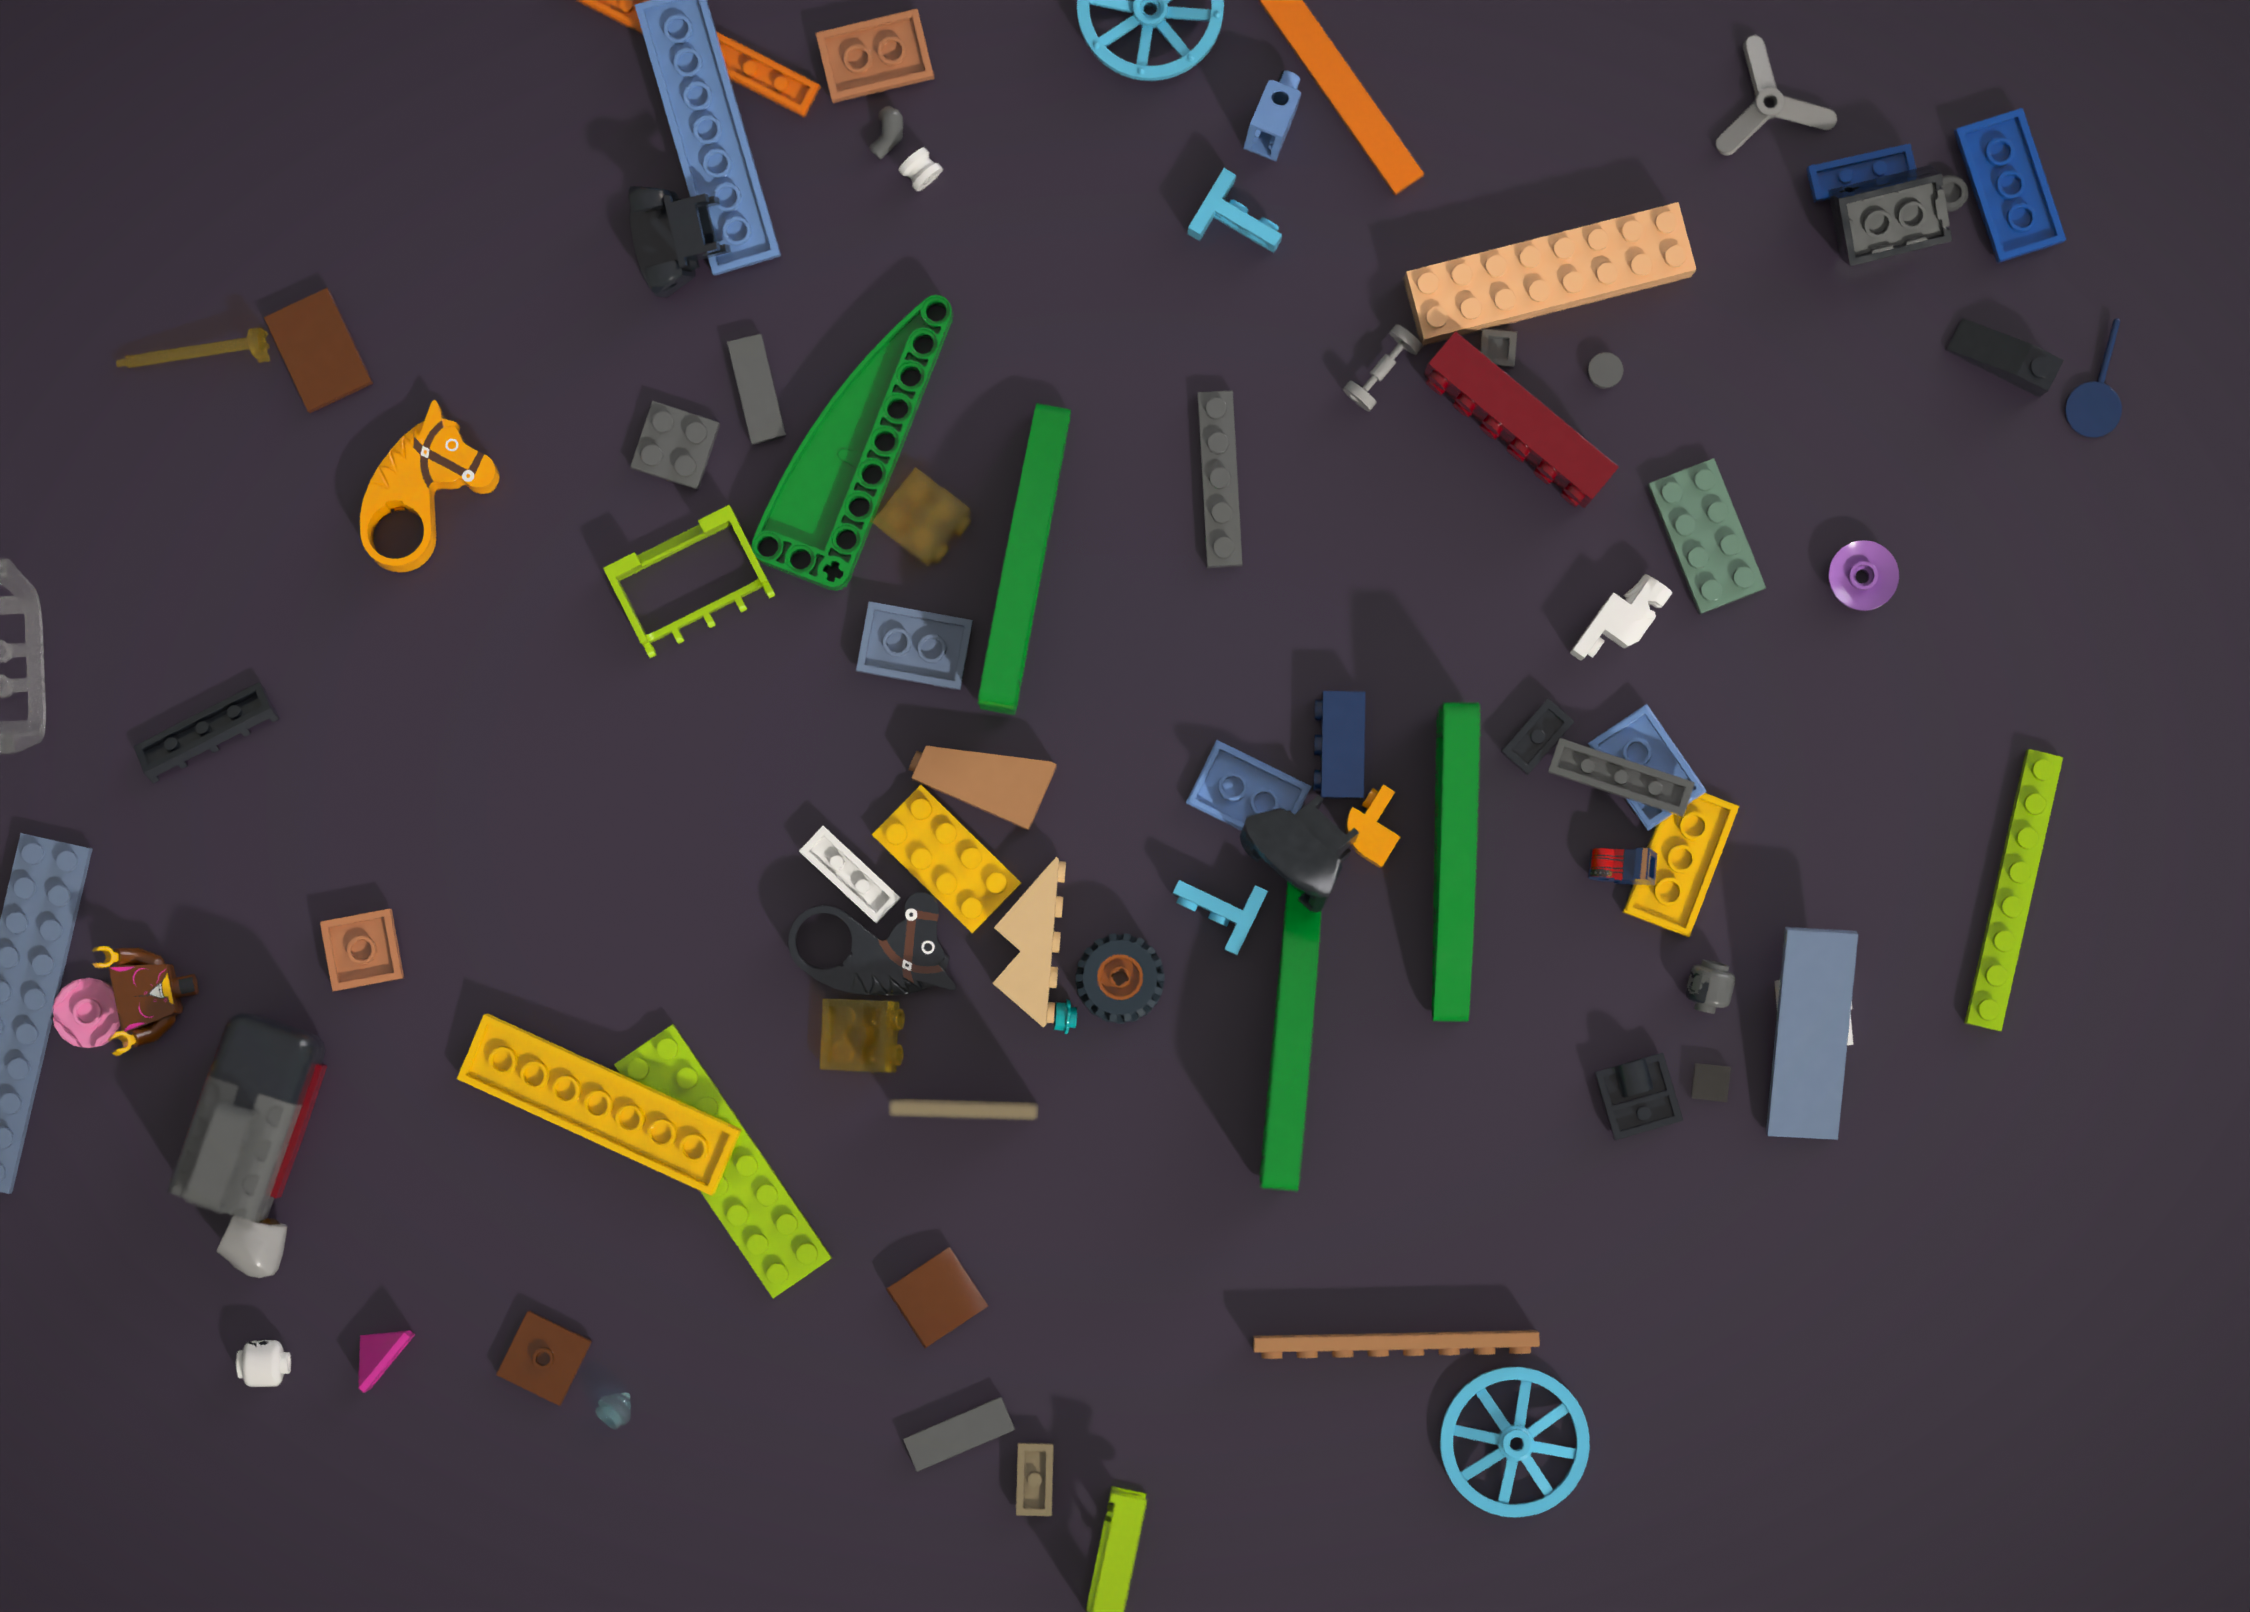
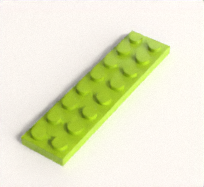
[614,1024,833,1298]

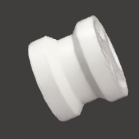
[898,147,943,192]

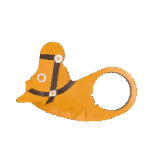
[360,400,500,572]

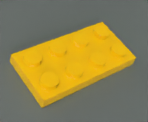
[872,785,1022,934]

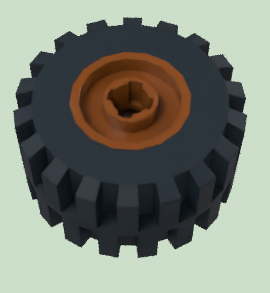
[1076,933,1164,1024]

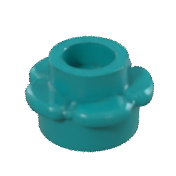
[1053,999,1077,1034]

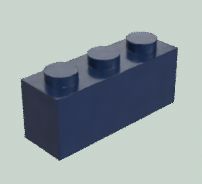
[1313,691,1365,800]

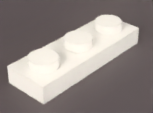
[799,826,901,924]

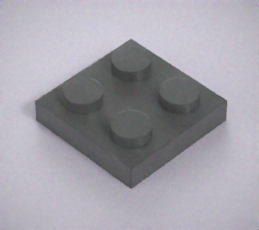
[630,401,720,490]

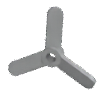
[1716,35,1837,155]

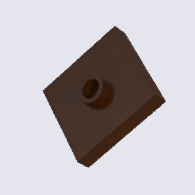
[496,1310,592,1406]

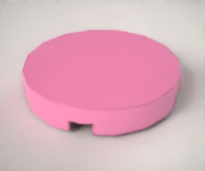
[53,978,121,1048]

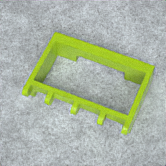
[603,505,775,658]

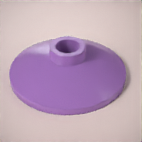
[1828,540,1899,611]

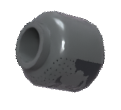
[1685,959,1735,1014]

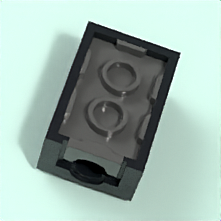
[1828,165,1952,266]

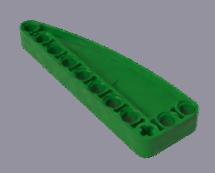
[752,295,953,591]
[978,403,1071,715]
[1432,702,1480,1022]
[1259,881,1322,1191]

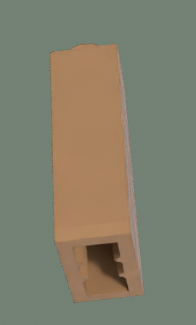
[909,746,1057,831]

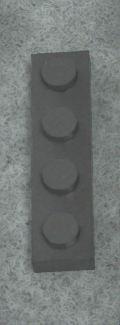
[1548,738,1695,817]

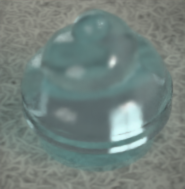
[595,1392,631,1429]

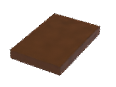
[264,288,373,413]

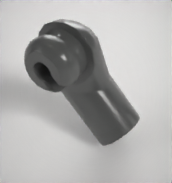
[869,106,903,160]

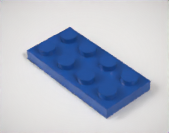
[1954,108,2066,263]

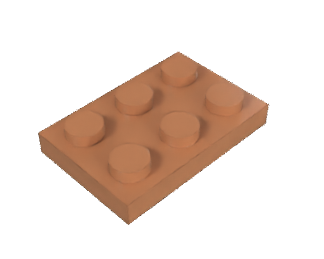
[816,9,934,103]

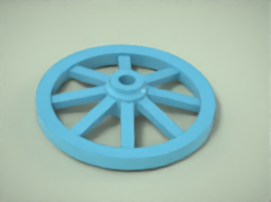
[1077,0,1224,81]
[1440,1367,1590,1517]

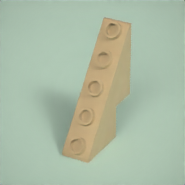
[993,857,1066,1028]

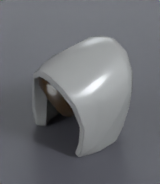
[216,1215,287,1278]

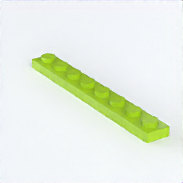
[1964,749,2063,1031]

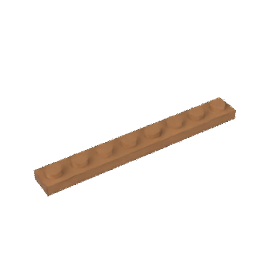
[1253,1330,1540,1359]

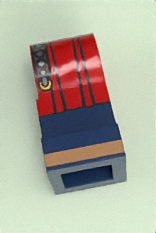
[1588,848,1658,885]

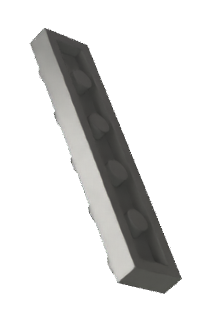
[1198,391,1242,568]

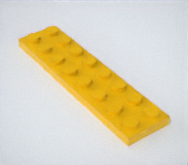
[457,1013,742,1196]

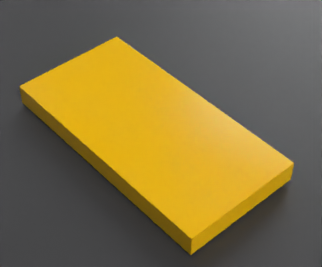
[1622,793,1739,938]

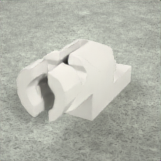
[1570,574,1672,661]

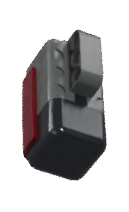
[167,1013,327,1221]

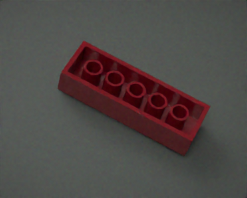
[1423,331,1619,508]

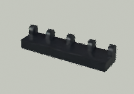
[134,682,280,784]

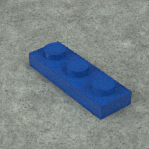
[1806,143,1916,203]

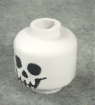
[236,1340,291,1387]

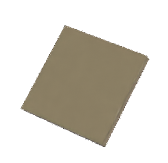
[890,1099,1038,1119]

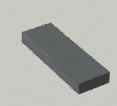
[727,334,786,445]
[903,1396,1015,1472]

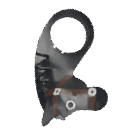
[788,891,956,995]

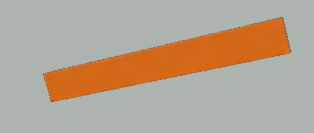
[576,0,820,117]
[1258,0,1424,195]

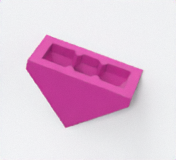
[359,1330,415,1392]

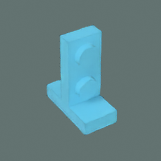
[1188,168,1282,253]
[1173,880,1268,956]

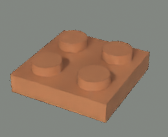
[320,909,404,991]

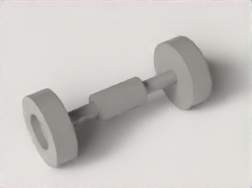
[1343,324,1423,411]

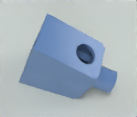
[1244,71,1301,161]

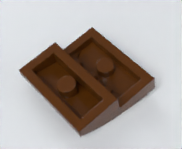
[886,1247,988,1348]

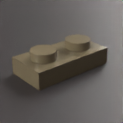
[1016,1442,1054,1516]

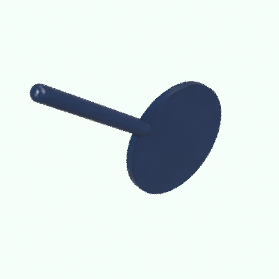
[2065,318,2122,438]

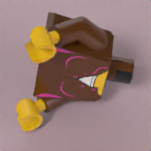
[92,946,199,1056]

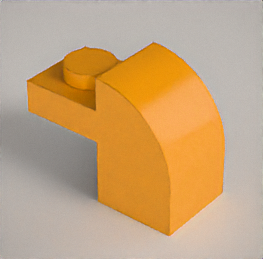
[1345,784,1400,868]

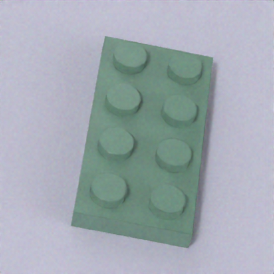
[1647,458,1766,615]

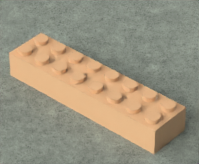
[1404,202,1696,345]

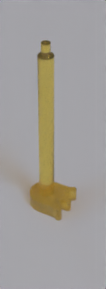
[116,327,270,368]

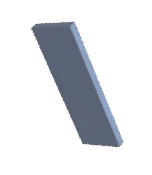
[1766,927,1858,1140]

